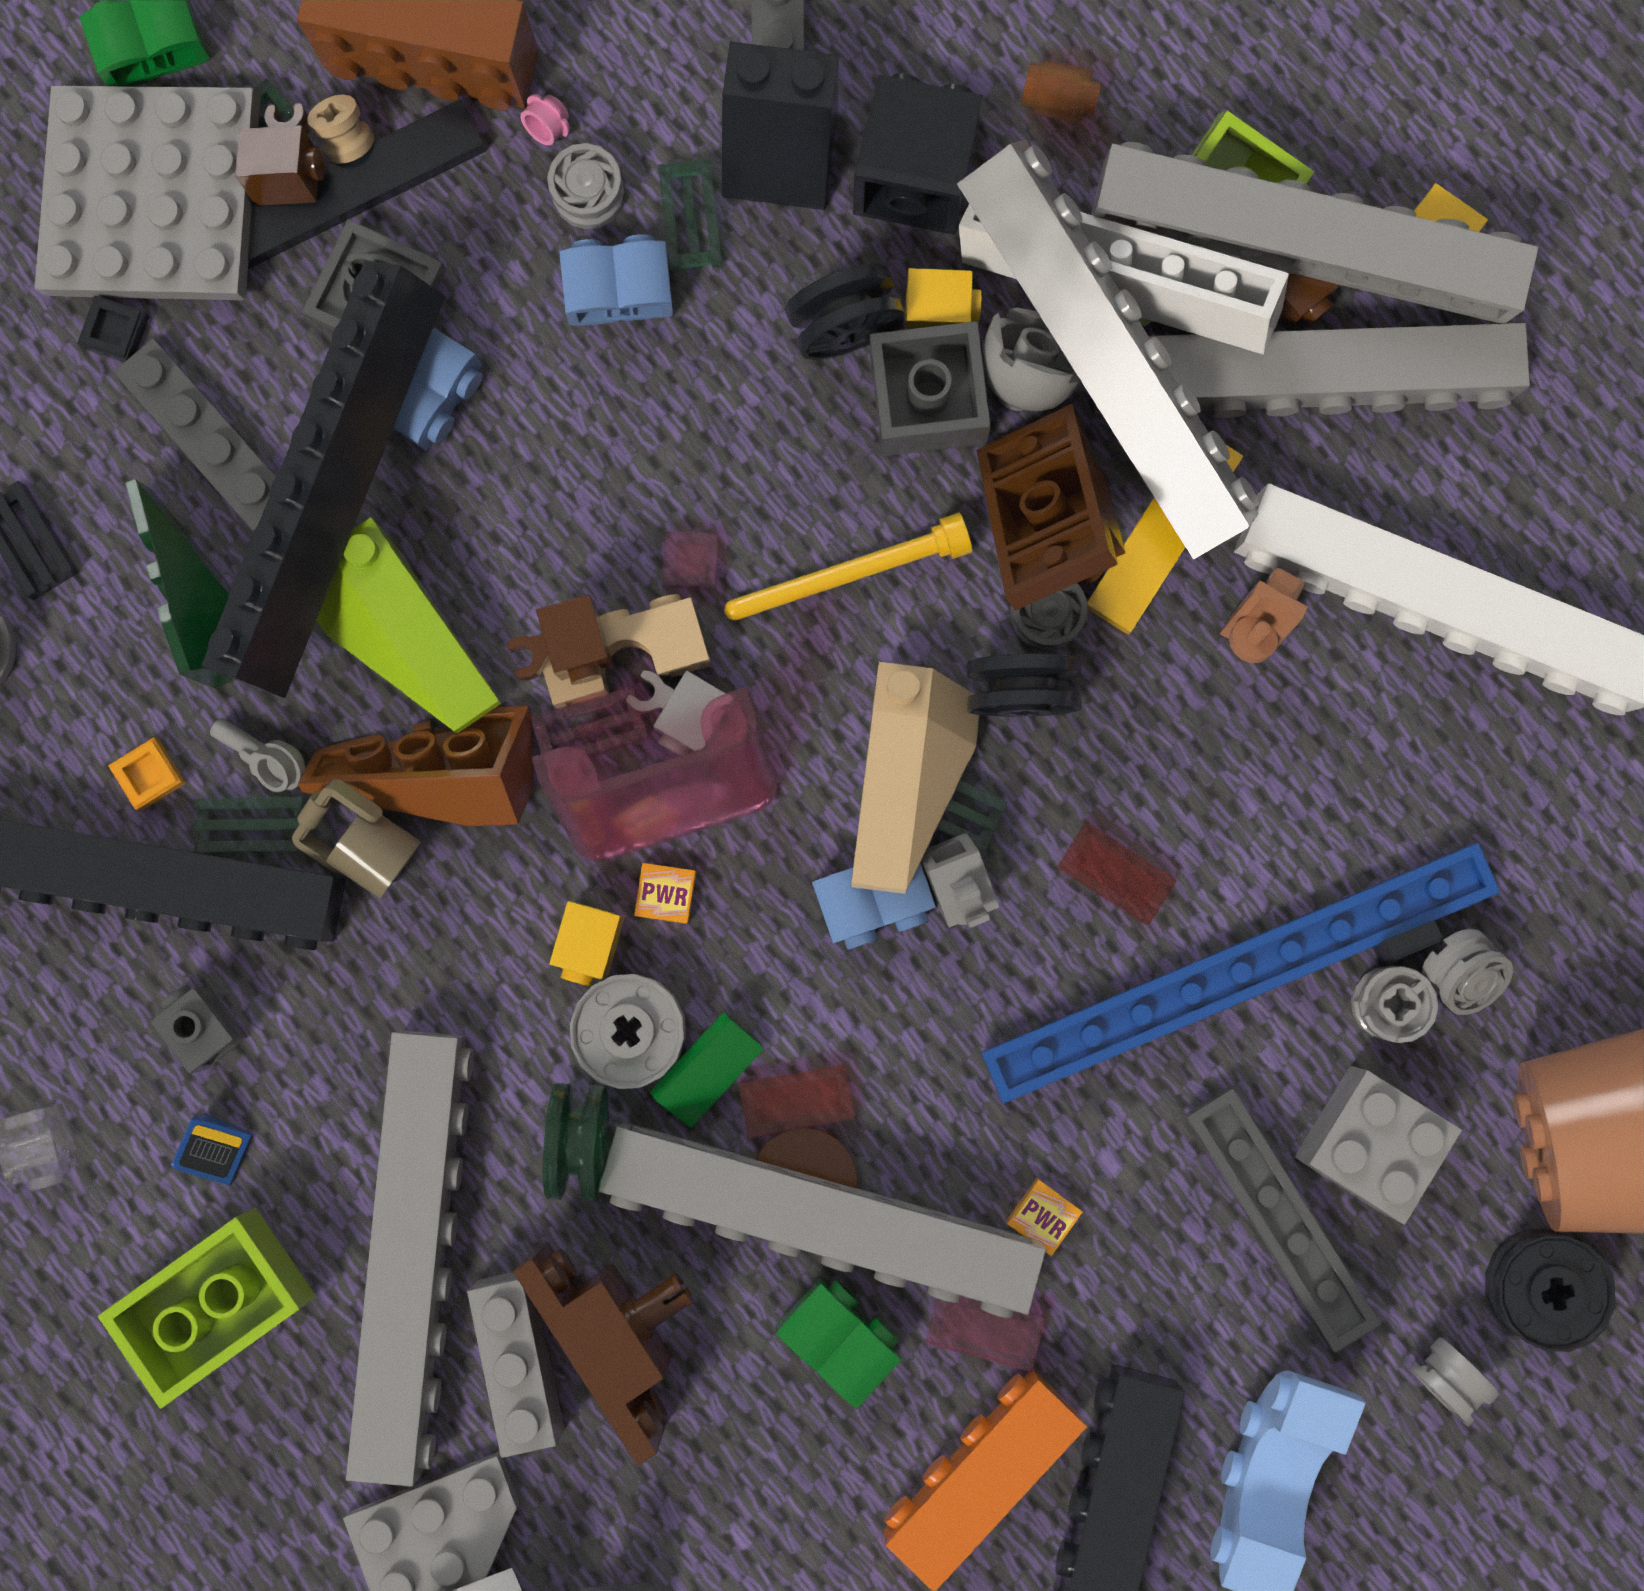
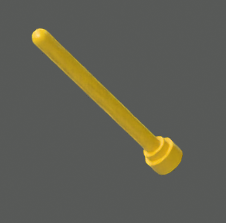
[724,512,973,620]

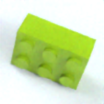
[97,1208,317,1409]

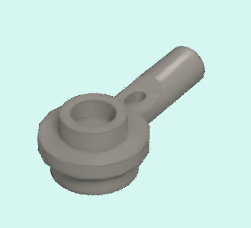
[210,718,306,792]

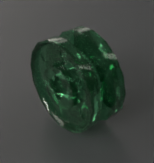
[543,1082,609,1202]

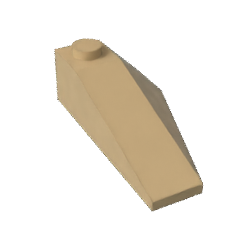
[851,662,979,894]

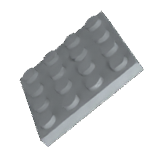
[34,86,261,300]

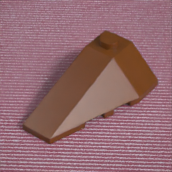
[298,706,533,826]

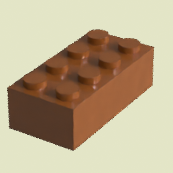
[297,0,539,111]

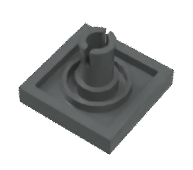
[301,219,446,331]

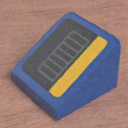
[171,1113,254,1185]

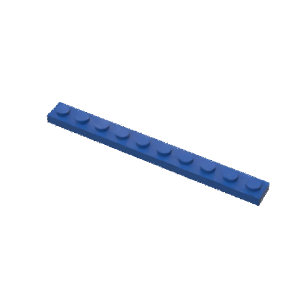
[980,843,1501,1104]

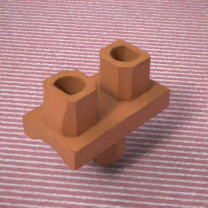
[1220,568,1308,663]

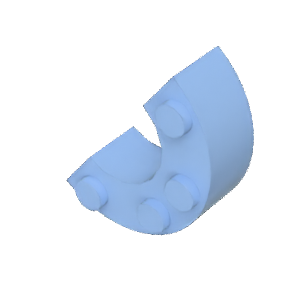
[1210,1370,1366,1591]

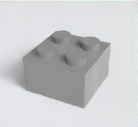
[1294,1066,1462,1225]

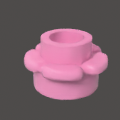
[521,94,570,146]

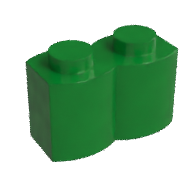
[79,0,210,87]
[775,1277,902,1409]

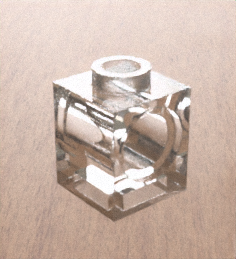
[0,1103,80,1191]

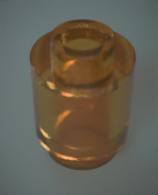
[1021,59,1101,124]

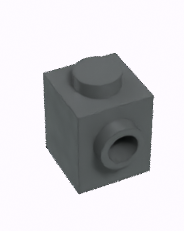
[150,985,248,1074]

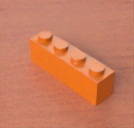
[884,1368,1087,1591]

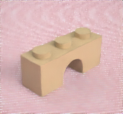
[543,594,712,711]

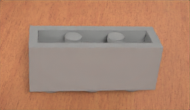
[467,1272,565,1458]

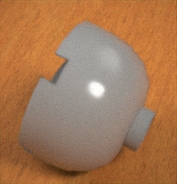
[981,308,1081,412]

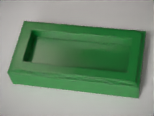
[650,1012,764,1128]

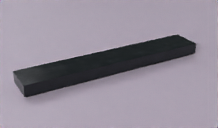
[248,99,487,269]

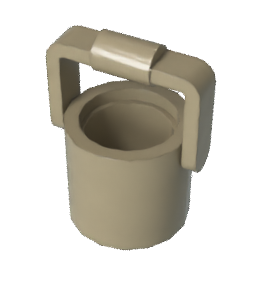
[292,779,421,899]

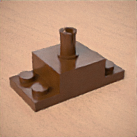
[976,404,1126,611]
[513,1242,694,1466]

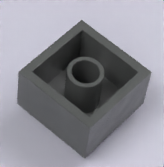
[870,321,990,456]

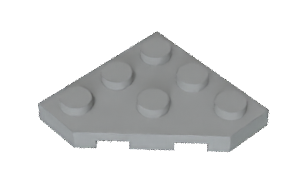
[343,1452,519,1591]

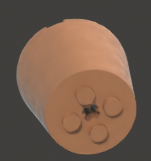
[1513,1028,1644,1234]

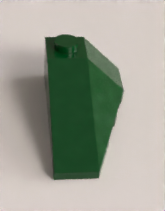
[126,479,235,688]

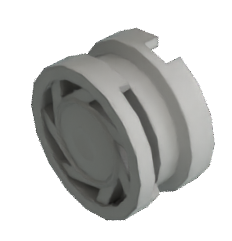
[547,143,625,229]
[1422,929,1514,1015]
[1351,966,1438,1043]
[1409,1337,1500,1427]

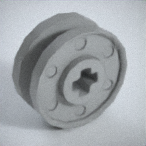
[570,974,686,1089]

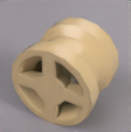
[307,94,374,164]

